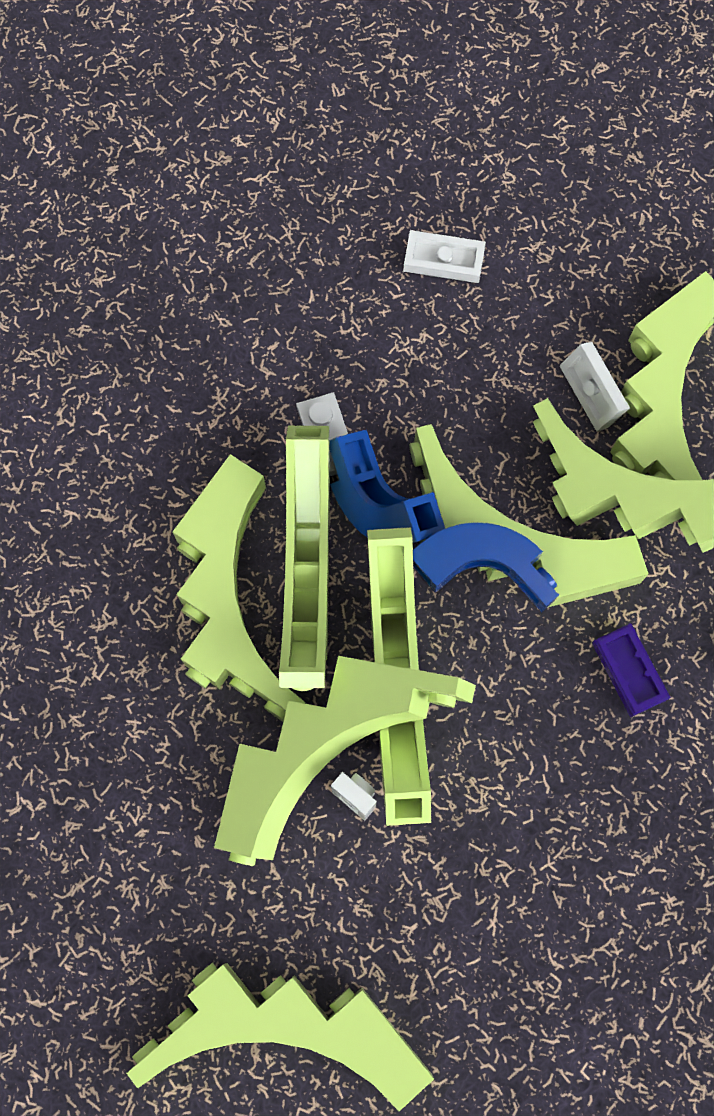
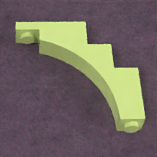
[214,656,476,866]

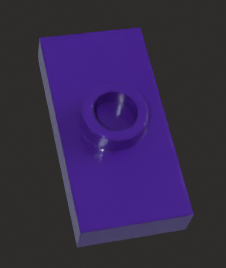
[592,623,671,718]

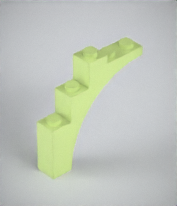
[610,271,714,520]
[533,398,714,553]
[409,424,648,608]
[279,426,330,691]
[173,454,305,721]
[367,527,431,826]
[126,963,434,1111]

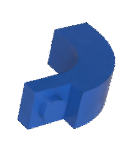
[329,430,446,543]
[413,523,559,612]

